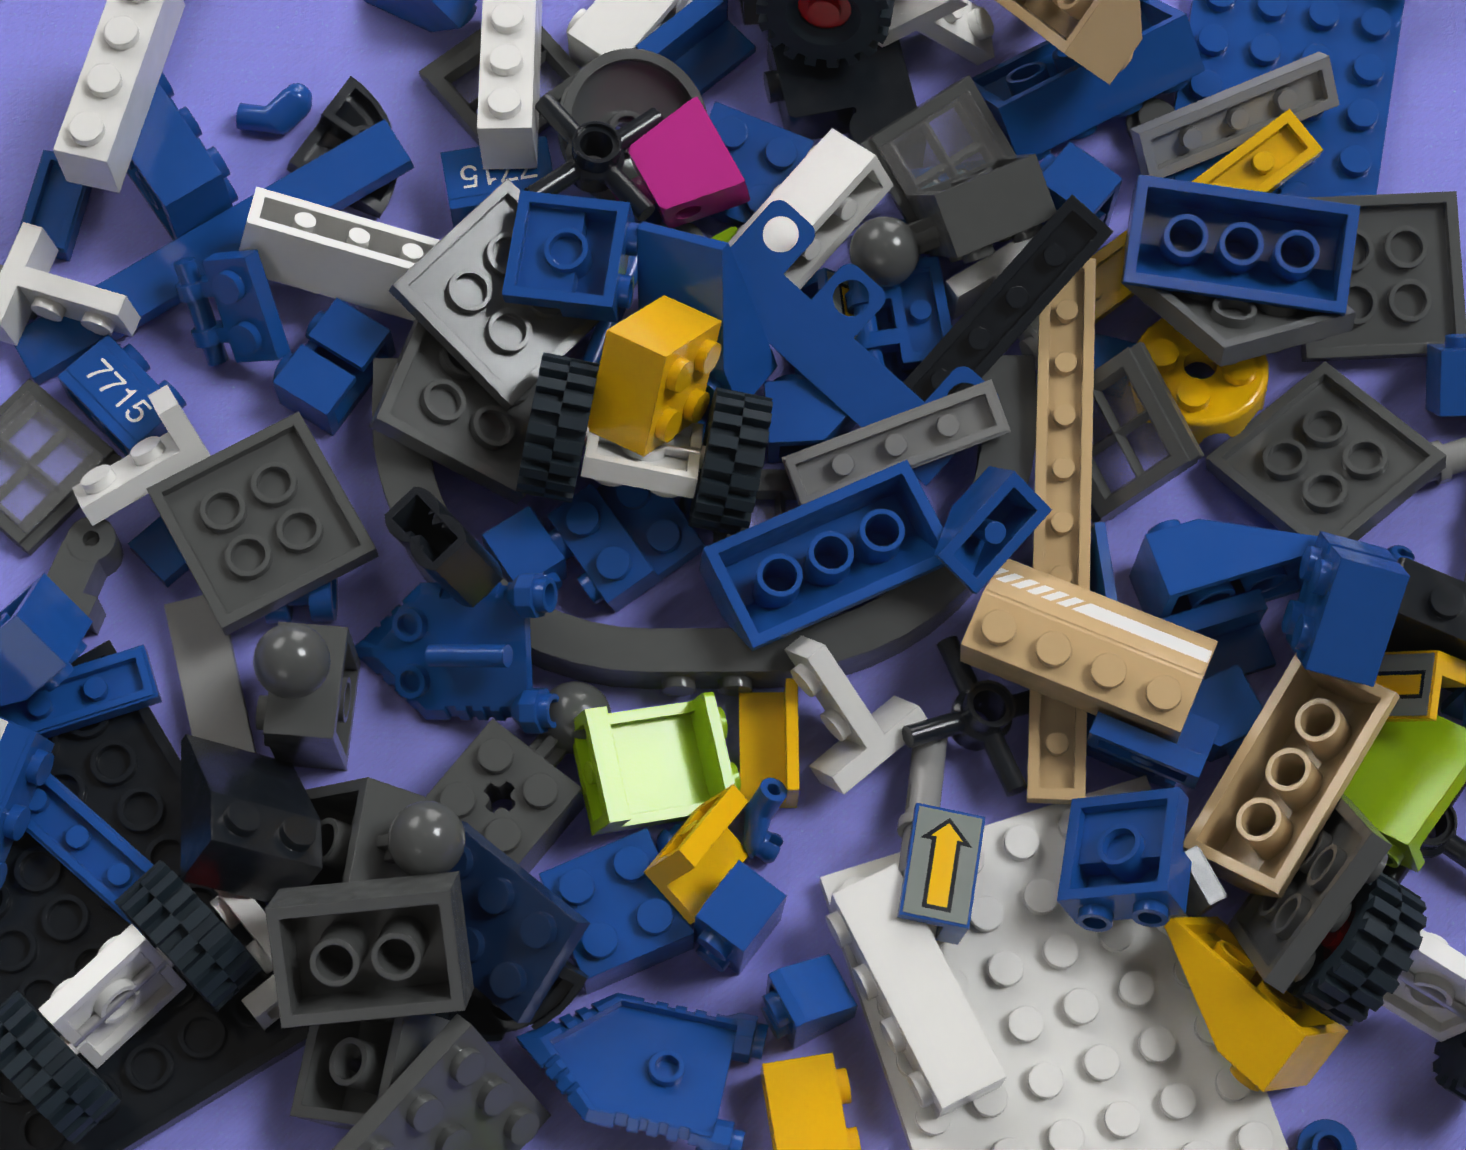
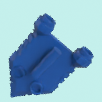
[355,573,559,733]
[516,993,769,1150]

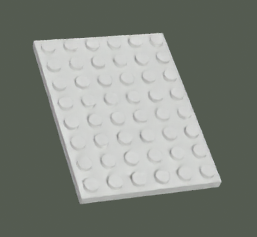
[819,775,1289,1150]

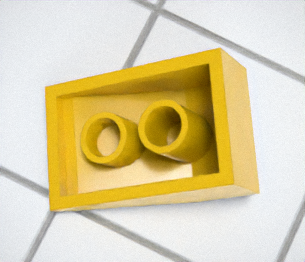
[1164,916,1348,1092]

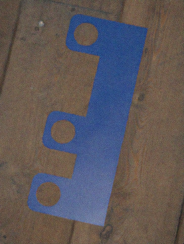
[731,200,999,486]

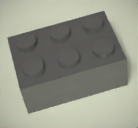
[265,871,474,1028]

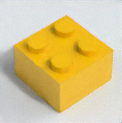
[587,295,722,457]

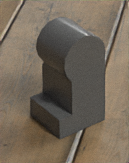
[47,517,124,635]

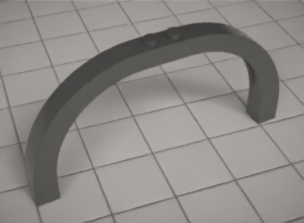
[372,355,1037,696]

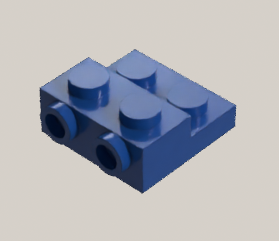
[502,190,641,323]
[547,483,706,613]
[1057,787,1192,932]

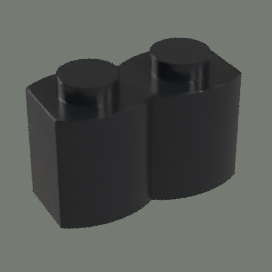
[385,487,503,607]

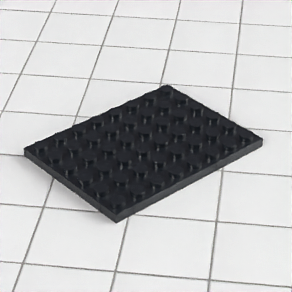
[0,640,310,1150]

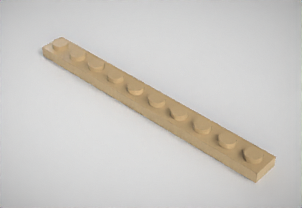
[1027,258,1096,804]

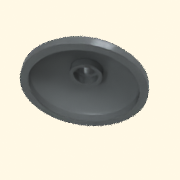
[558,48,707,201]

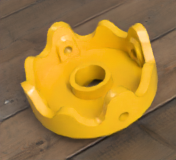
[1128,318,1269,444]

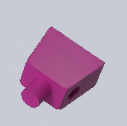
[611,96,750,228]

